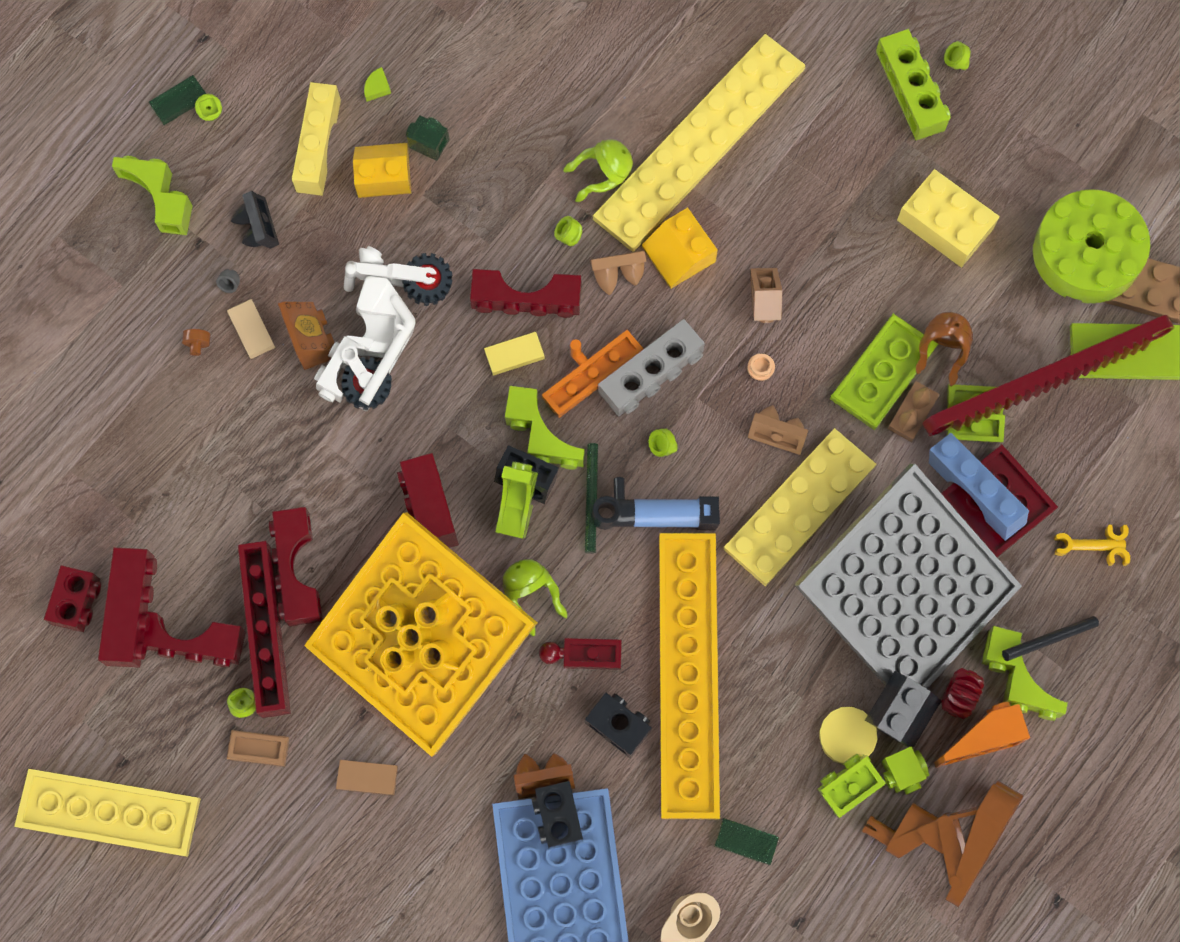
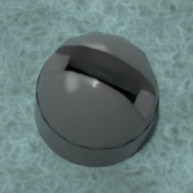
[216,269,240,293]

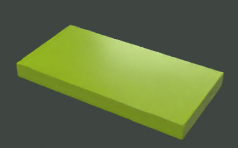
[830,313,938,430]
[1070,323,1180,380]

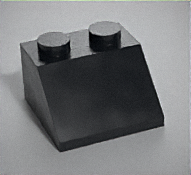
[865,671,942,749]

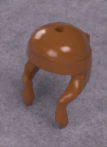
[916,312,973,387]

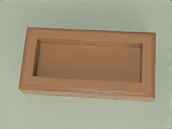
[227,730,290,767]
[336,760,398,796]

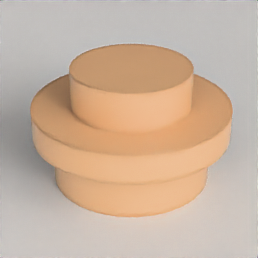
[747,354,775,381]

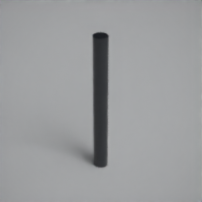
[1002,616,1099,661]

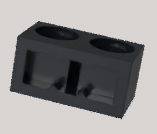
[494,445,559,504]
[531,781,583,850]

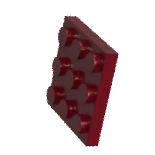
[941,444,1058,558]

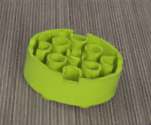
[1033,190,1150,303]

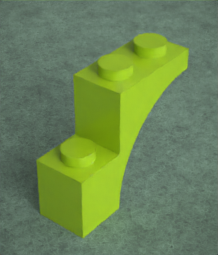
[112,156,192,235]
[505,386,585,470]
[495,462,538,539]
[981,626,1068,721]

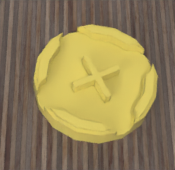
[819,707,878,765]

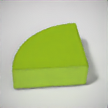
[364,67,391,102]

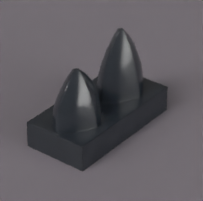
[231,191,279,249]

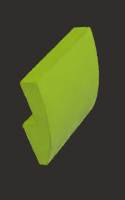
[947,384,1005,442]

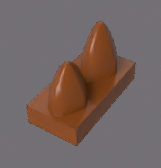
[514,753,575,799]

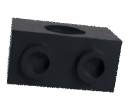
[585,692,652,758]

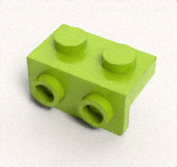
[817,754,886,818]

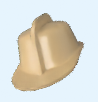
[660,893,720,942]

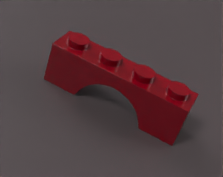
[470,269,582,318]
[269,507,323,627]
[144,611,246,668]

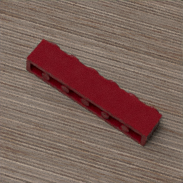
[238,541,291,718]

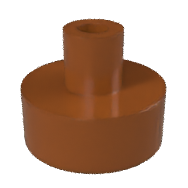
[182,329,211,356]

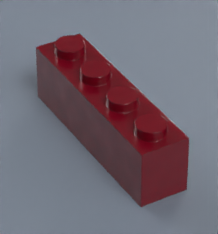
[98,547,157,668]

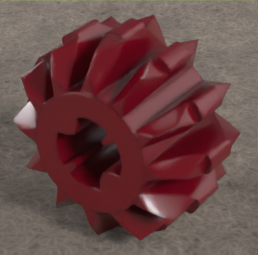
[941,668,984,719]

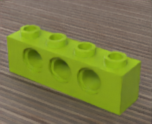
[876,29,951,141]

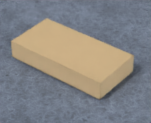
[227,299,275,359]

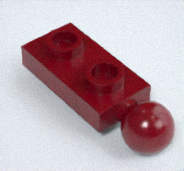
[539,638,622,670]

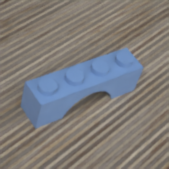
[929,433,1029,541]

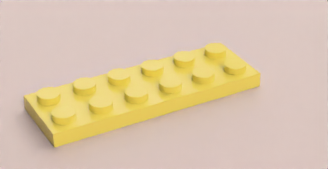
[723,428,877,586]
[14,769,201,857]

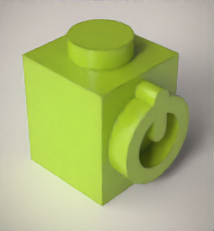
[881,747,930,795]

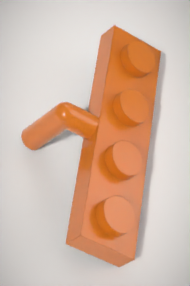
[542,330,644,418]

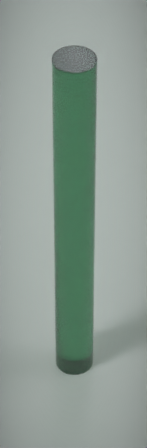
[585,443,598,554]

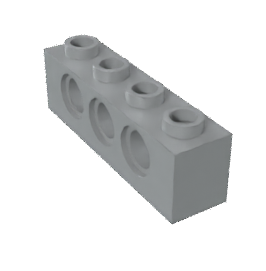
[598,319,705,417]

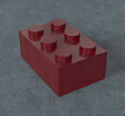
[397,453,459,548]

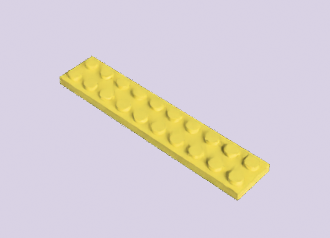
[593,34,805,252]

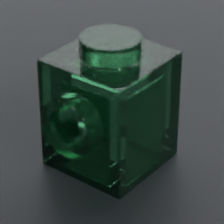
[406,115,450,161]

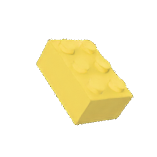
[897,169,1000,268]

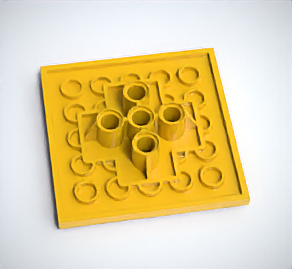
[304,512,538,757]

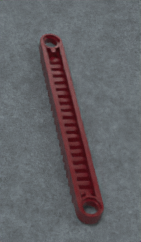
[923,315,1174,436]

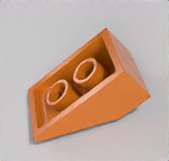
[934,701,1030,768]

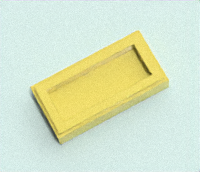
[484,332,545,376]

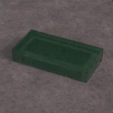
[149,75,206,125]
[714,818,779,866]

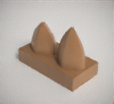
[590,251,646,295]
[888,381,940,443]
[748,405,808,455]

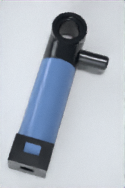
[591,477,720,530]

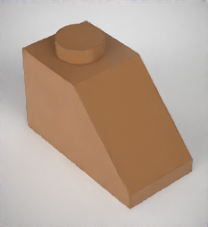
[750,268,782,323]

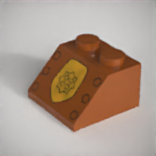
[278,302,335,370]

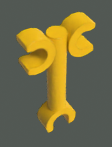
[1054,525,1131,566]

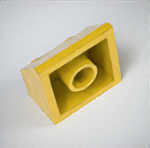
[353,143,411,198]
[642,207,718,289]

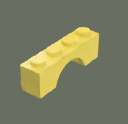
[292,82,341,196]

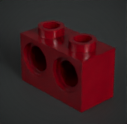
[44,565,101,633]

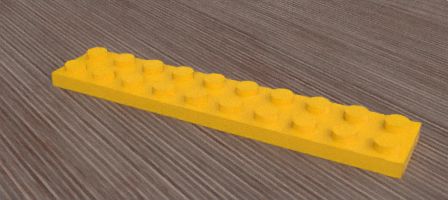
[659,533,720,819]

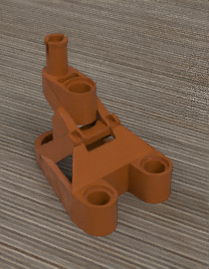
[862,781,1024,908]

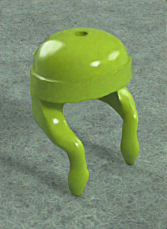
[563,139,633,202]
[503,559,567,636]

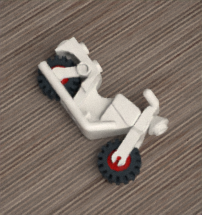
[314,246,453,411]

